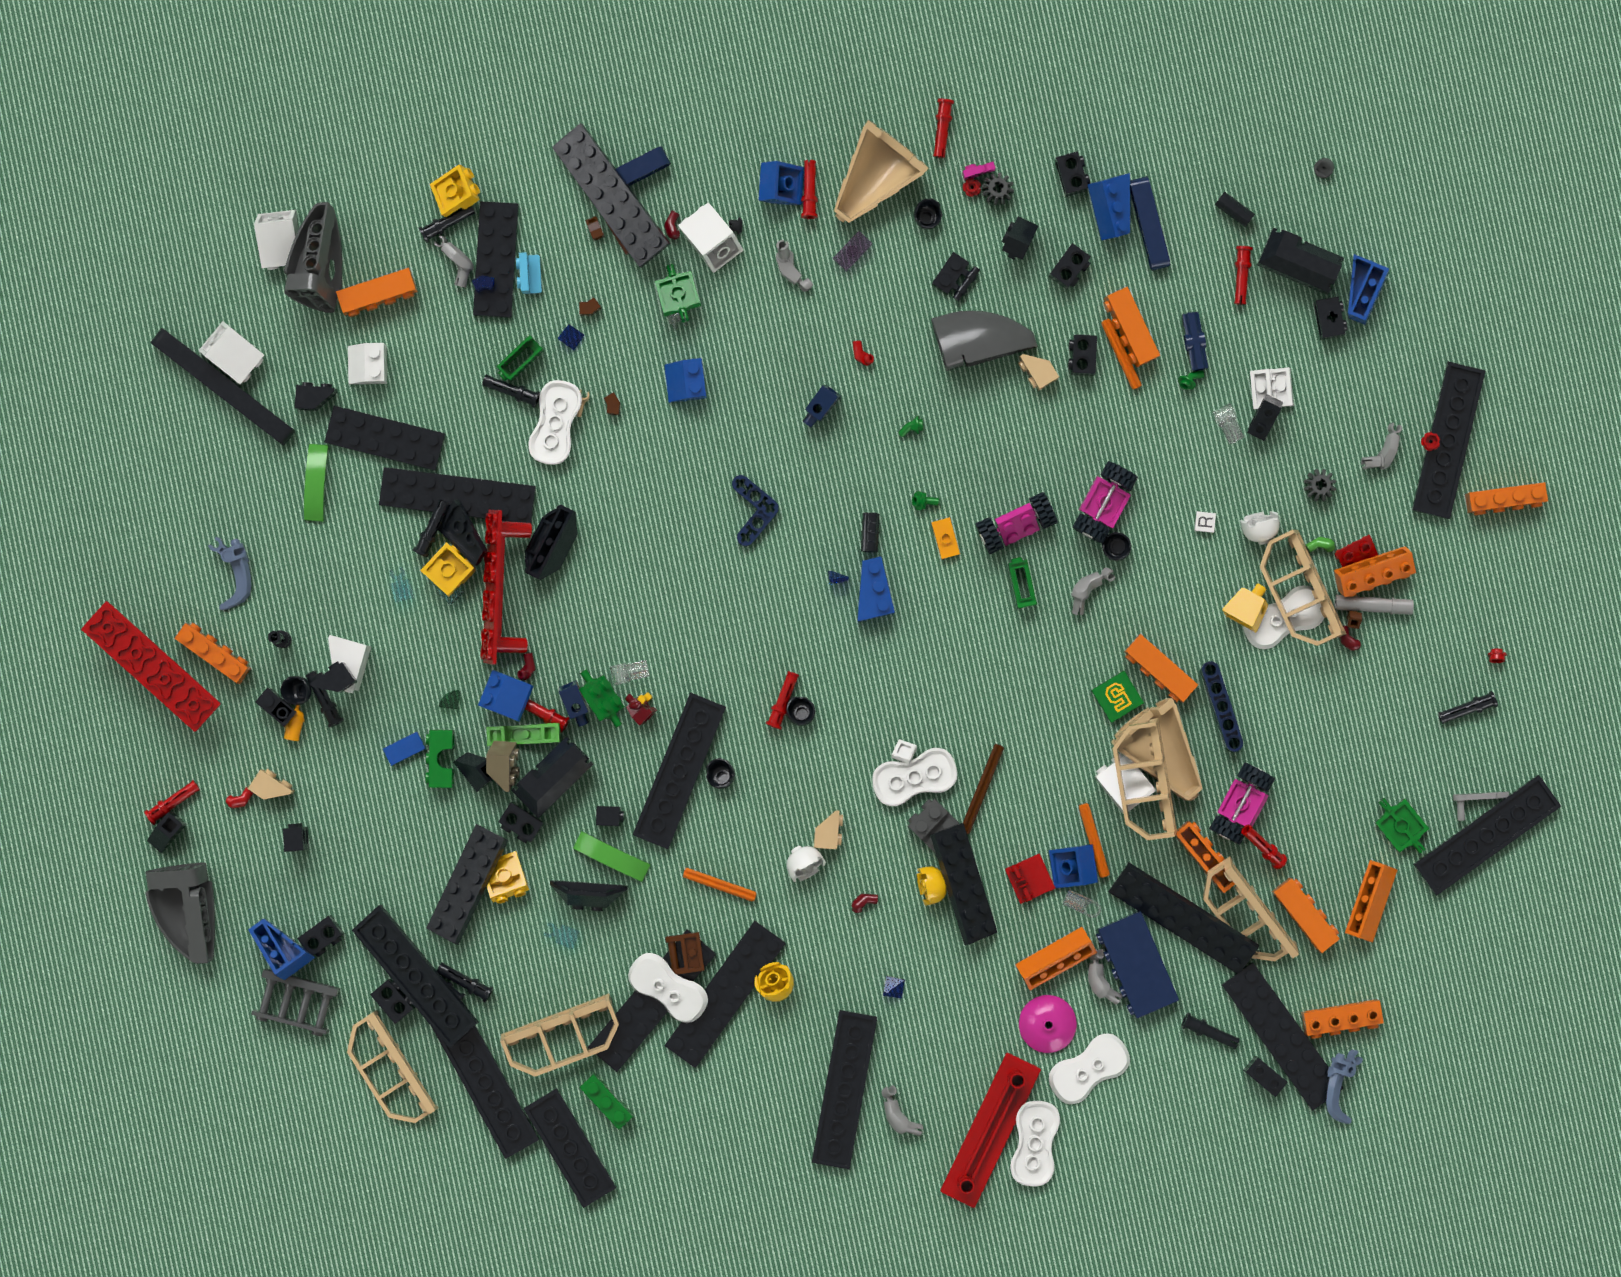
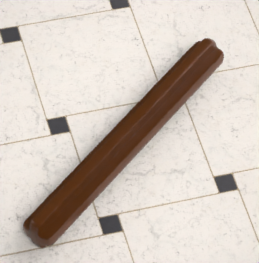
[963,744,1004,834]

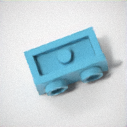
[516,252,542,294]

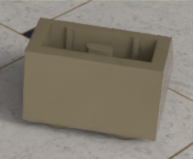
[486,740,520,792]

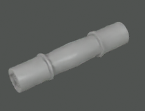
[1334,595,1414,615]

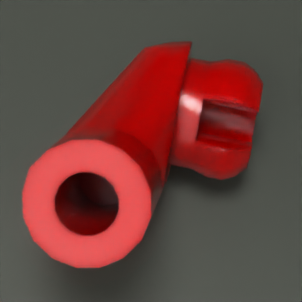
[852,340,874,366]
[226,787,253,809]

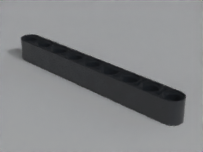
[150,328,295,446]

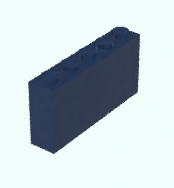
[1096,911,1179,1018]

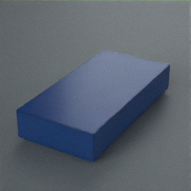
[383,732,426,766]

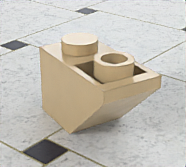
[1018,354,1059,391]
[247,769,295,800]
[814,810,843,849]

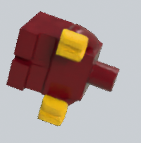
[625,692,657,726]

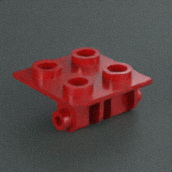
[1334,534,1378,567]
[1005,853,1055,904]

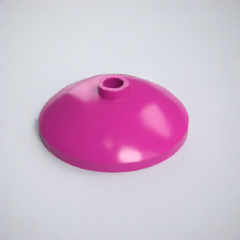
[1019,995,1077,1053]

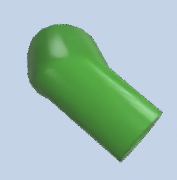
[1306,536,1335,553]

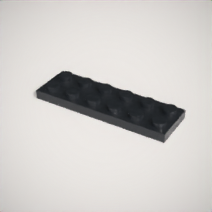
[473,201,519,318]
[324,406,446,471]
[930,823,998,945]
[426,824,508,945]
[523,1088,617,1208]

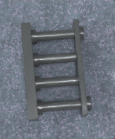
[251,969,340,1036]

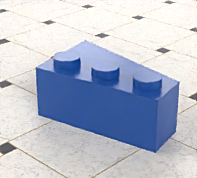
[1087,173,1130,240]
[1348,254,1389,325]
[857,556,895,622]
[248,918,315,980]

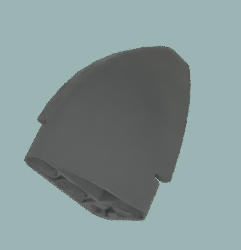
[284,202,343,313]
[931,310,1037,371]
[145,862,215,964]

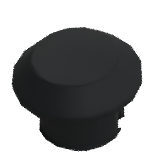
[729,217,743,234]

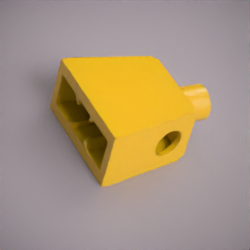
[1222,583,1268,633]

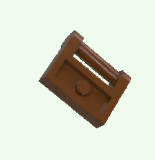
[665,932,705,974]

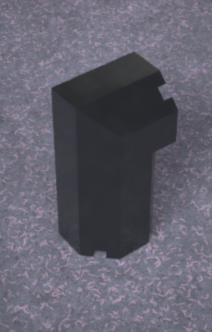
[1257,228,1344,295]
[511,737,594,818]

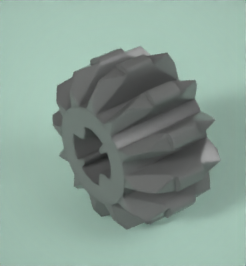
[982,172,1014,205]
[1304,469,1336,501]

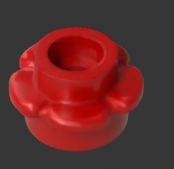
[962,178,981,197]
[1421,432,1440,451]
[1488,648,1507,663]

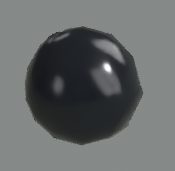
[914,198,943,229]
[1102,532,1132,561]
[280,676,312,705]
[786,696,816,726]
[706,758,735,789]

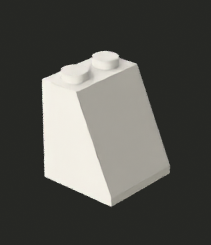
[678,202,743,273]
[254,210,298,270]
[199,321,264,384]
[328,635,371,693]
[1095,753,1156,814]

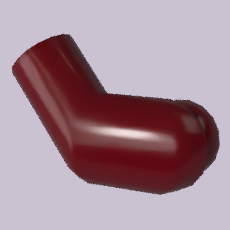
[664,210,680,240]
[1340,626,1361,651]
[517,653,536,680]
[851,894,878,913]

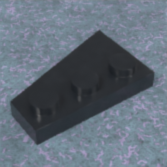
[438,499,488,566]

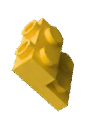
[430,164,480,217]
[420,542,476,597]
[487,851,530,904]

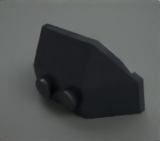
[525,504,577,580]
[550,880,628,911]

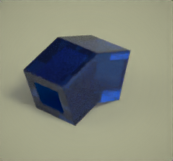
[472,275,495,293]

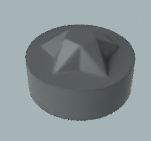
[1314,158,1334,178]

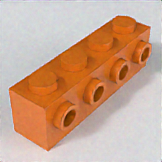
[336,268,418,317]
[1103,286,1160,368]
[1465,482,1548,516]
[1334,546,1416,597]
[174,622,252,684]
[1124,634,1198,703]
[1175,821,1235,893]
[1345,860,1397,943]
[1271,877,1340,953]
[1015,927,1097,991]
[1301,999,1384,1039]

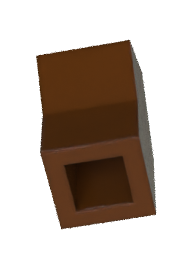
[585,216,605,241]
[579,297,601,316]
[604,392,620,415]
[1346,611,1362,629]

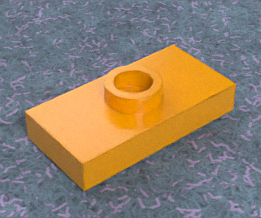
[931,517,960,560]

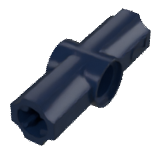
[1182,312,1208,371]

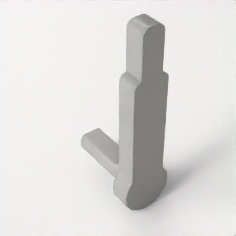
[1453,791,1509,821]

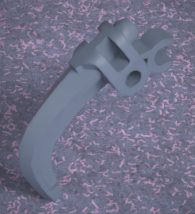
[208,537,252,610]
[1326,1049,1363,1124]

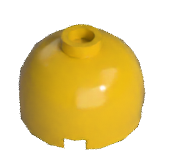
[917,866,947,906]
[755,962,794,1002]

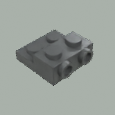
[908,799,959,853]

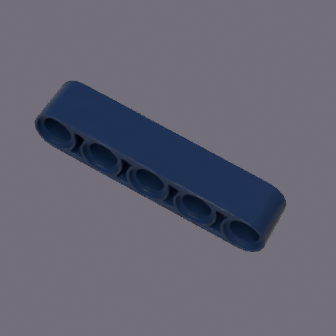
[1130,176,1171,271]
[1200,661,1243,752]

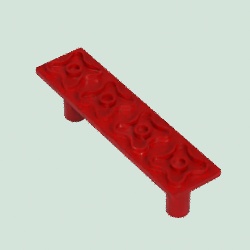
[480,510,532,665]
[81,601,221,732]
[940,1052,1041,1208]

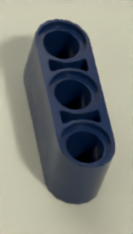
[616,146,671,186]

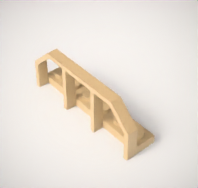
[1260,530,1346,646]
[1112,718,1177,840]
[1203,856,1299,961]
[500,994,619,1077]
[347,1010,439,1123]

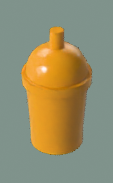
[284,705,305,741]

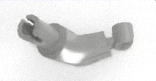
[434,236,474,288]
[776,240,813,292]
[1361,423,1402,470]
[1071,567,1116,615]
[1088,949,1122,1005]
[881,1085,923,1136]

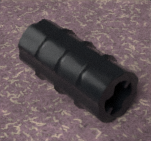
[1215,191,1255,227]
[860,513,880,553]

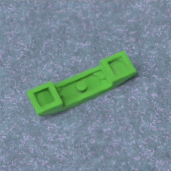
[304,444,329,521]
[486,723,561,746]
[573,831,651,882]

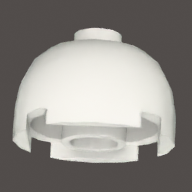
[1240,511,1280,545]
[786,846,826,882]

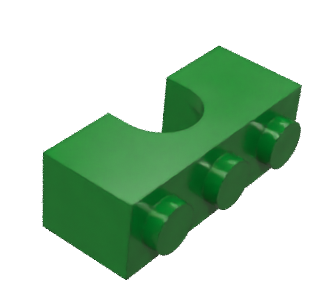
[425,730,454,788]
[579,1073,634,1130]

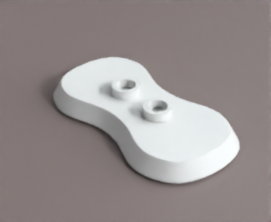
[528,380,582,465]
[1243,585,1324,649]
[872,748,957,806]
[628,953,708,1023]
[1049,1033,1130,1104]
[1010,1101,1060,1187]

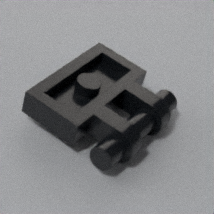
[932,252,980,302]

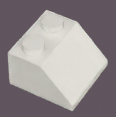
[348,343,387,385]

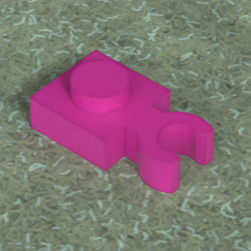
[962,162,996,181]

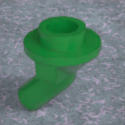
[1178,370,1204,390]
[898,415,924,437]
[912,491,940,510]

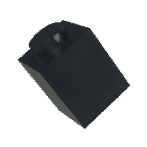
[596,806,624,826]

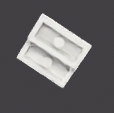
[1250,367,1294,409]

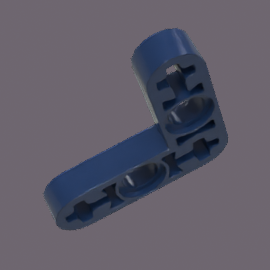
[732,475,779,547]

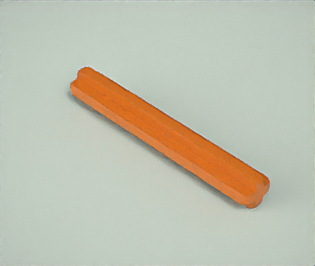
[1101,319,1142,390]
[1079,803,1110,878]
[683,868,756,902]

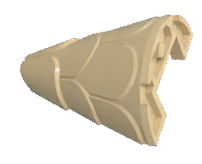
[834,120,928,223]
[1112,698,1203,801]

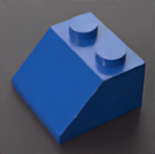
[758,161,804,205]
[664,358,707,403]
[478,670,534,722]
[1049,844,1098,888]

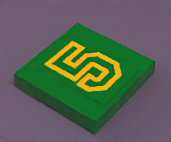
[1091,671,1144,723]

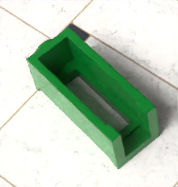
[496,335,544,382]
[1008,557,1037,609]

